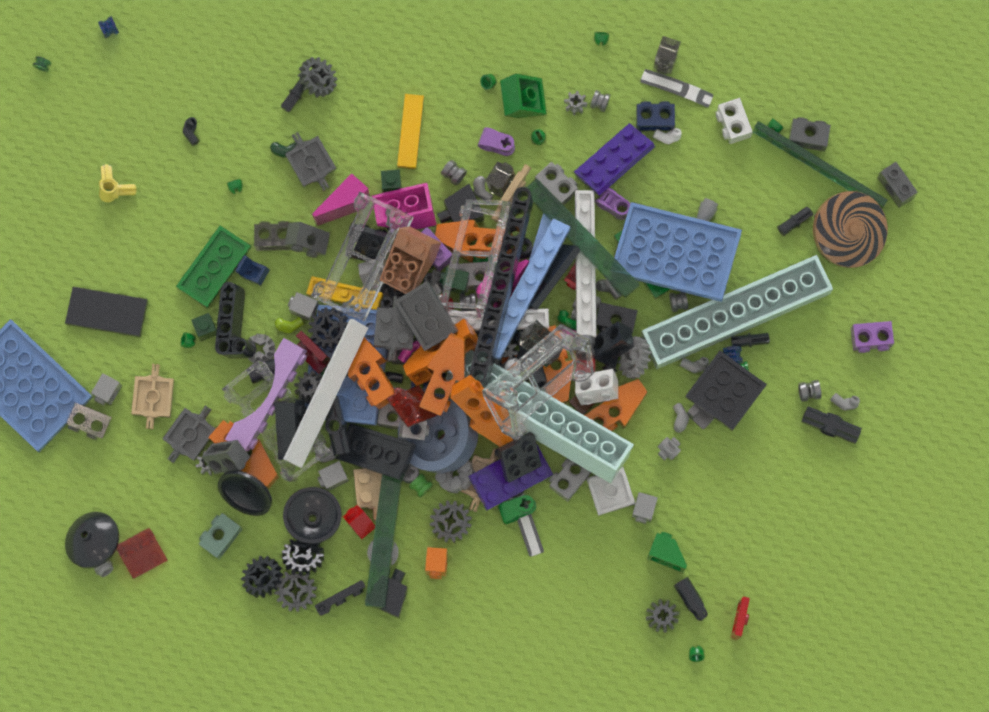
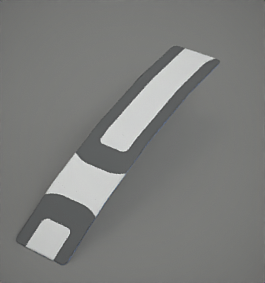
[640,69,713,107]
[509,491,544,557]

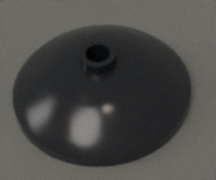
[218,471,272,516]
[283,487,342,544]
[65,512,120,568]

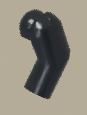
[183,117,200,146]
[385,371,404,384]

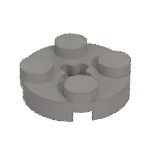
[435,460,475,493]

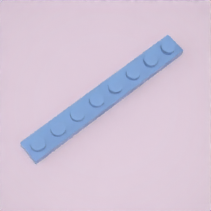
[486,219,571,360]

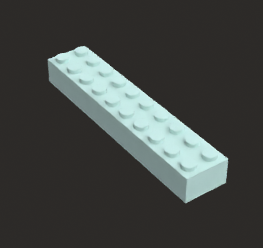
[641,255,833,369]
[446,350,634,483]

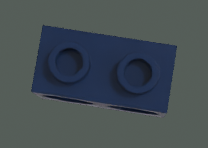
[636,101,675,131]

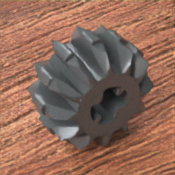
[294,371,322,404]
[646,599,679,633]

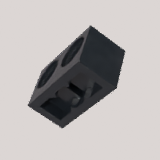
[593,321,634,365]

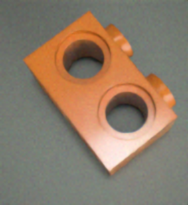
[425,547,448,579]

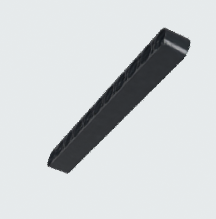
[469,187,533,388]

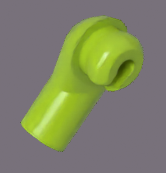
[274,317,304,334]

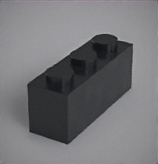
[274,399,308,460]

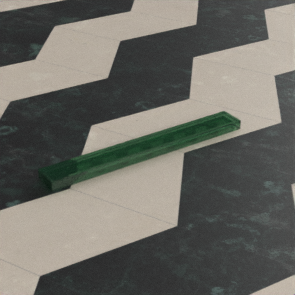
[753,121,888,209]
[526,178,640,298]
[365,475,402,608]

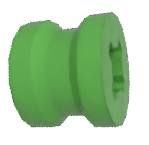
[409,473,433,498]

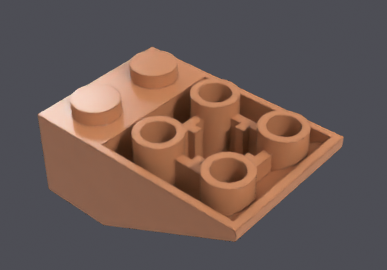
[380,226,441,294]

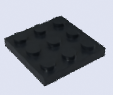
[685,351,767,431]

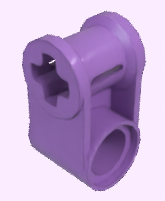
[477,127,515,156]
[594,187,630,220]

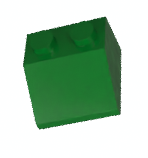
[500,73,547,118]
[647,531,687,573]

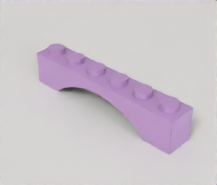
[225,338,307,452]

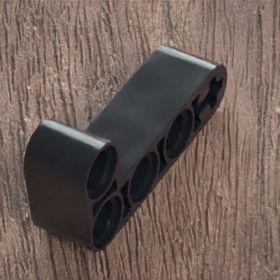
[215,282,256,359]

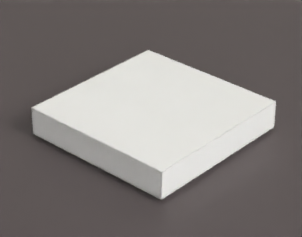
[586,467,635,516]

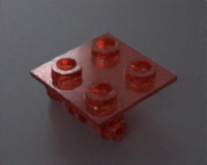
[387,385,438,427]
[116,528,168,579]

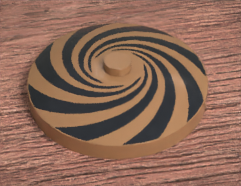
[813,191,888,268]

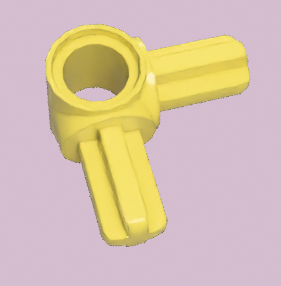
[99,164,136,202]

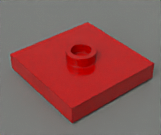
[731,596,750,640]

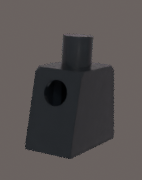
[437,184,484,224]
[365,568,408,618]

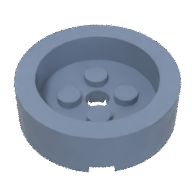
[398,394,478,474]

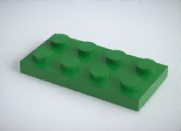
[176,225,252,309]

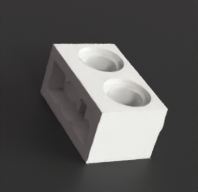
[715,98,753,144]
[575,369,618,405]

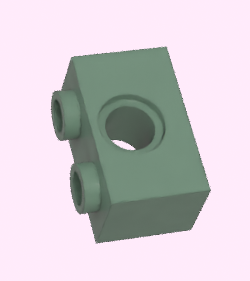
[199,513,243,560]

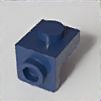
[236,256,270,286]

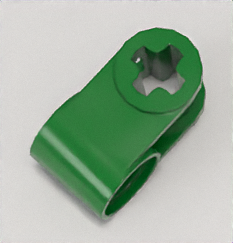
[497,495,537,524]

